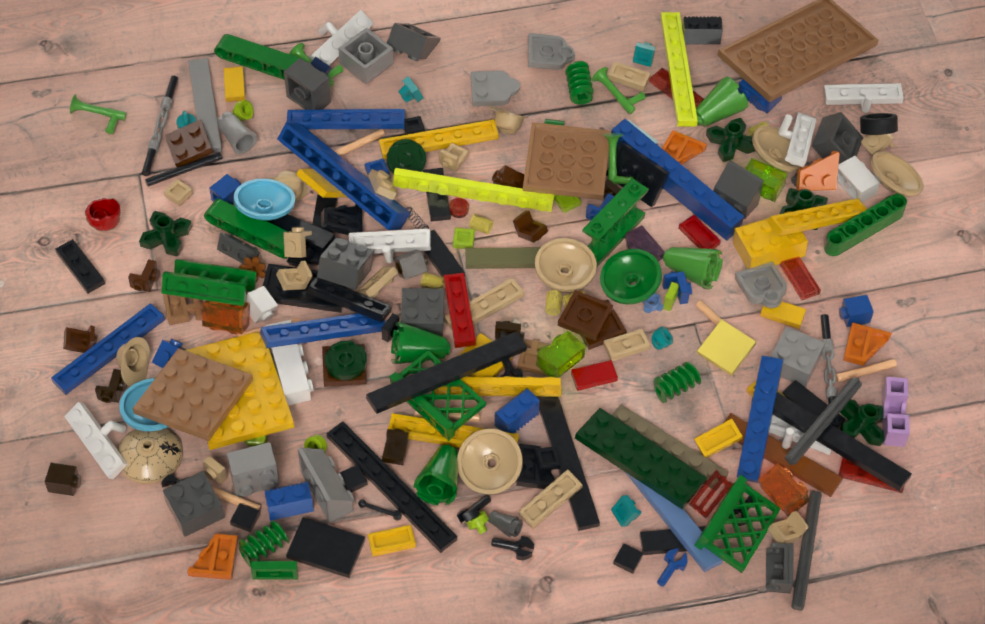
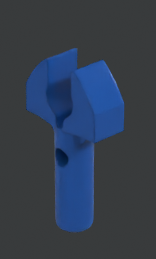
[657,548,687,587]

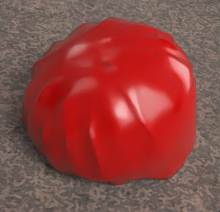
[85,198,121,232]

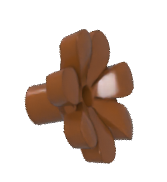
[239,256,266,282]

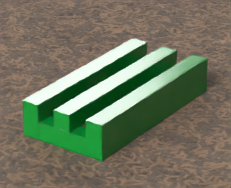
[251,561,298,580]

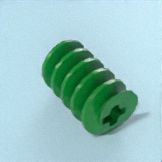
[565,61,594,105]
[653,362,701,403]
[239,521,289,567]

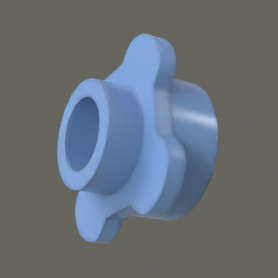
[642,293,663,313]

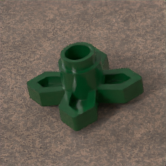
[706,118,755,162]
[780,188,828,230]
[139,211,192,256]
[840,399,884,446]

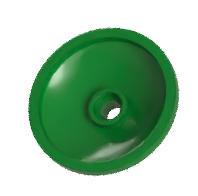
[600,249,662,305]

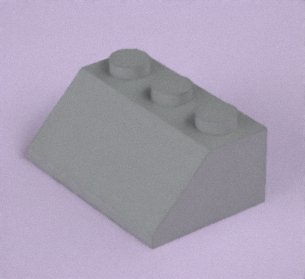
[298,448,354,522]

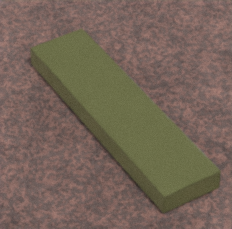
[465,247,541,269]

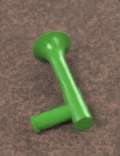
[289,43,343,87]
[592,67,645,114]
[70,94,127,134]
[602,133,634,185]

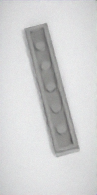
[188,58,222,153]

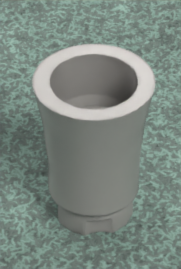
[217,112,257,154]

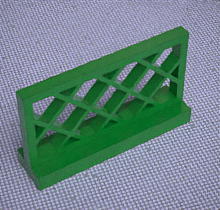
[389,350,486,441]
[694,475,781,573]

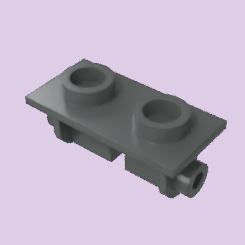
[217,232,260,264]

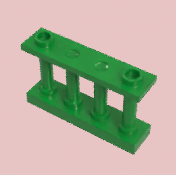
[582,179,649,267]
[161,259,257,306]

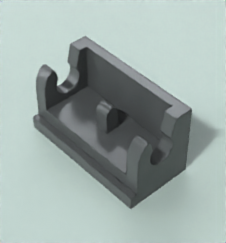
[765,543,794,594]

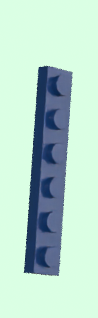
[286,109,406,130]
[51,303,165,395]
[260,313,386,348]
[737,356,783,483]

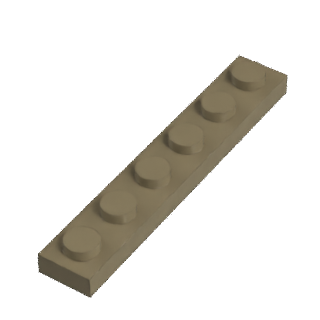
[612,404,729,491]

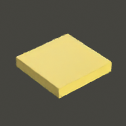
[697,319,756,376]

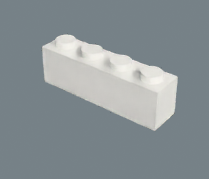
[266,320,314,405]

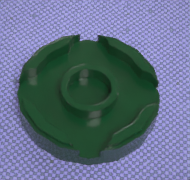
[386,139,426,174]
[325,341,367,380]

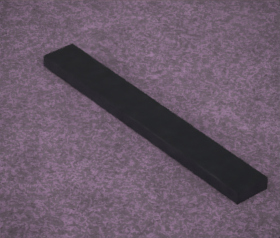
[366,332,527,414]
[752,392,912,492]
[536,396,600,531]
[326,421,457,553]

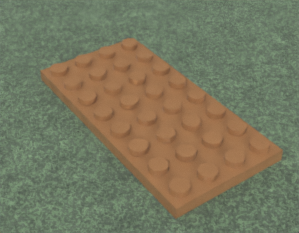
[717,0,879,102]

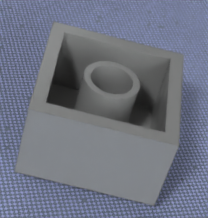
[338,28,394,84]
[770,326,825,388]
[227,442,279,496]

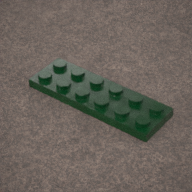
[574,408,707,510]

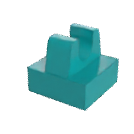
[633,42,656,67]
[398,76,424,103]
[611,495,642,527]

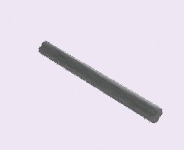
[785,377,862,465]
[791,490,822,611]

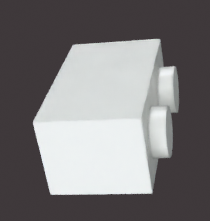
[837,156,880,202]

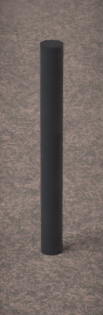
[145,152,222,187]

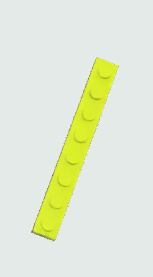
[660,12,698,127]
[393,168,554,212]

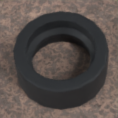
[860,113,898,135]

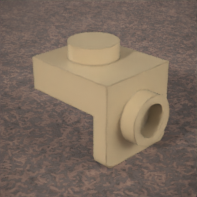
[861,134,895,156]
[439,143,469,172]
[284,227,312,258]
[276,261,312,290]
[768,511,808,544]

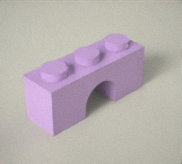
[882,377,910,447]

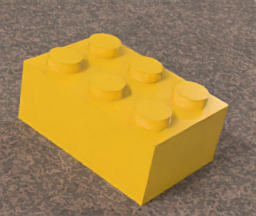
[733,211,808,269]

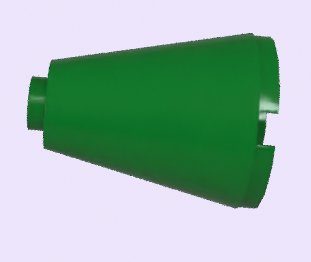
[391,322,450,364]
[413,445,458,506]

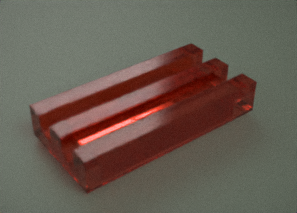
[688,470,733,518]

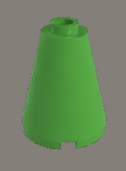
[696,76,748,127]
[663,247,723,290]

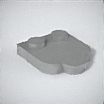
[528,33,575,70]
[471,71,520,106]
[735,261,787,308]

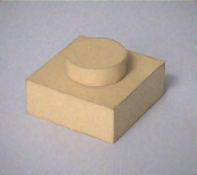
[163,179,193,206]
[203,456,227,484]

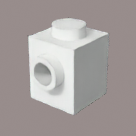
[243,286,278,323]

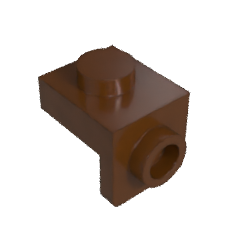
[492,165,524,189]
[513,210,548,243]
[128,259,160,292]
[63,325,98,353]

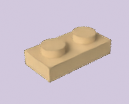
[608,61,651,91]
[368,169,397,200]
[356,266,398,298]
[603,329,651,362]

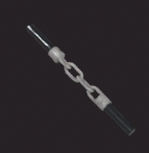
[141,75,178,176]
[821,314,839,427]

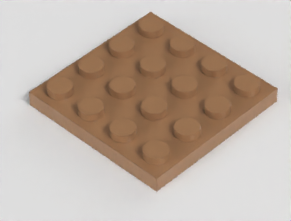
[523,122,611,200]
[133,348,253,441]

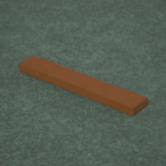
[723,413,843,497]

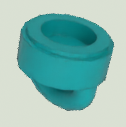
[176,111,196,129]
[651,326,673,350]

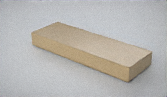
[518,470,583,529]

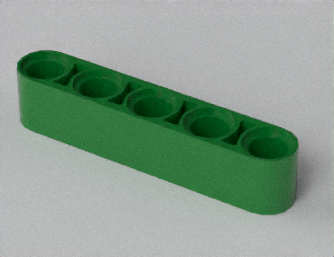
[214,34,303,80]
[824,194,907,256]
[204,199,288,259]

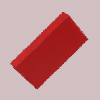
[678,215,721,249]
[571,360,618,391]

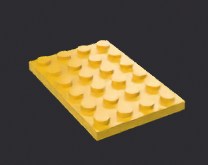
[185,331,295,450]

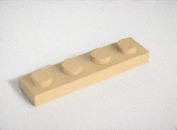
[444,278,524,330]

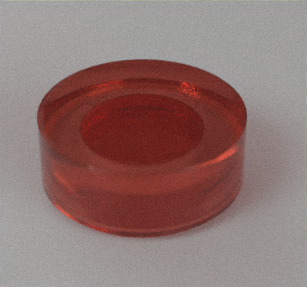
[449,198,469,218]

